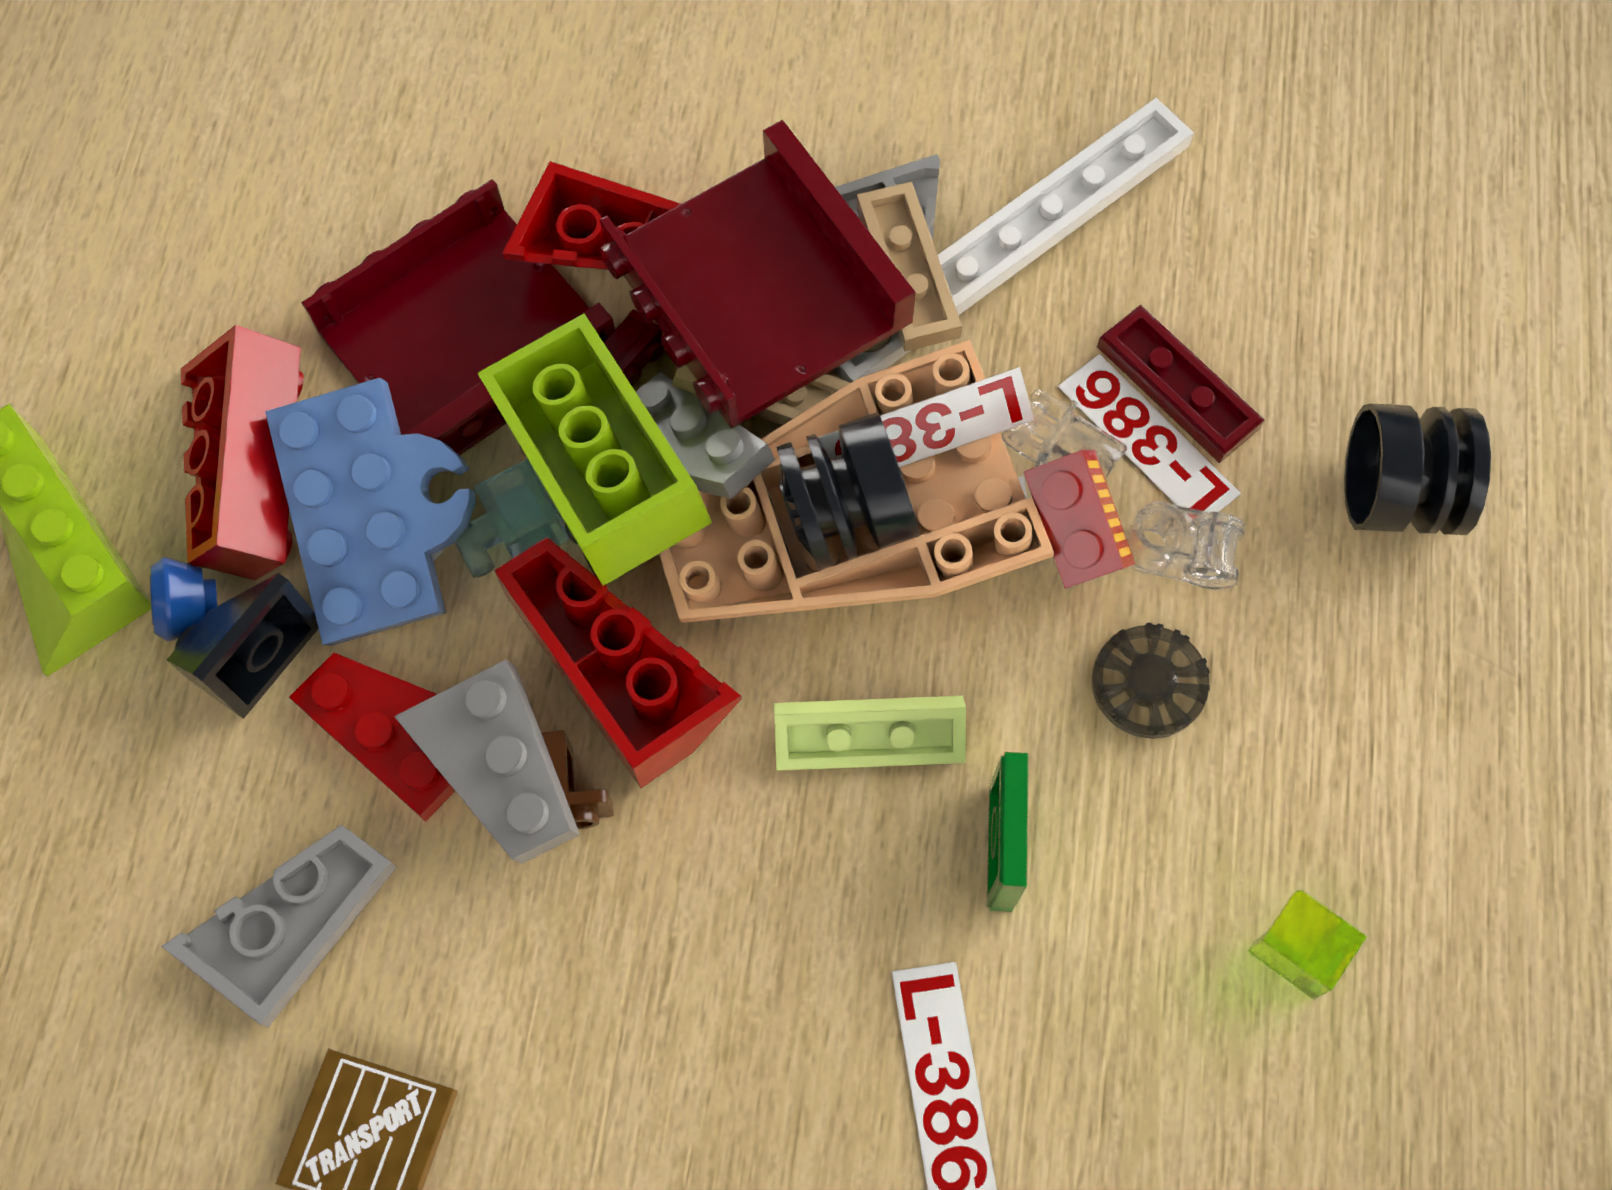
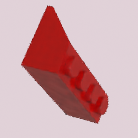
[502,161,681,270]
[180,325,304,581]
[494,537,742,788]

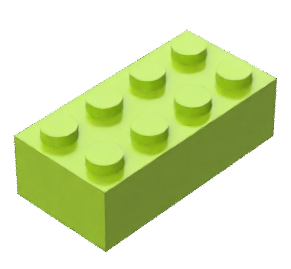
[478,314,712,586]

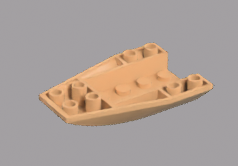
[659,340,1054,623]

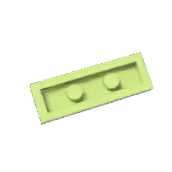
[774,696,966,771]

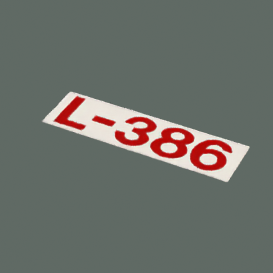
[1058,354,1241,528]
[818,367,1034,467]
[892,962,997,1190]

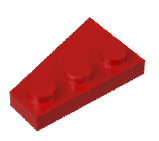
[289,653,455,822]

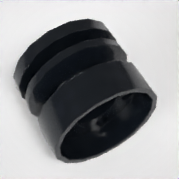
[1344,403,1491,535]
[776,412,920,570]

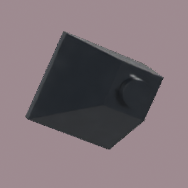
[167,573,319,719]

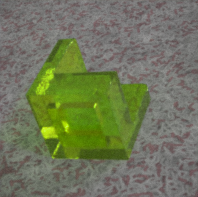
[1248,890,1367,1000]

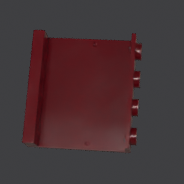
[599,119,916,429]
[301,179,615,455]

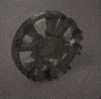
[1092,623,1210,739]

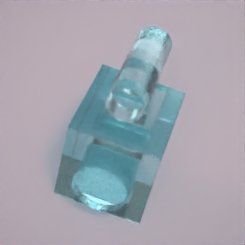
[455,459,569,578]

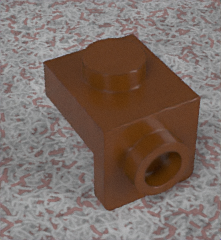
[541,730,614,829]

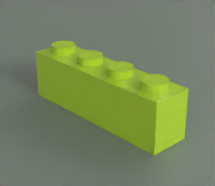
[0,404,151,676]

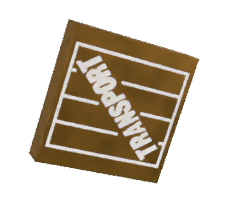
[275,1049,458,1190]

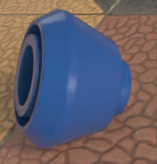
[150,557,217,641]

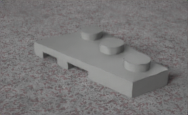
[636,372,775,499]
[394,660,580,864]
[162,825,397,1028]

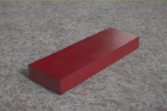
[1097,304,1265,464]

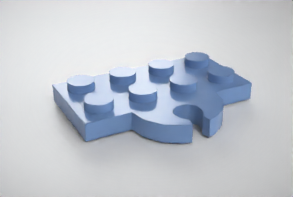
[265,378,476,646]

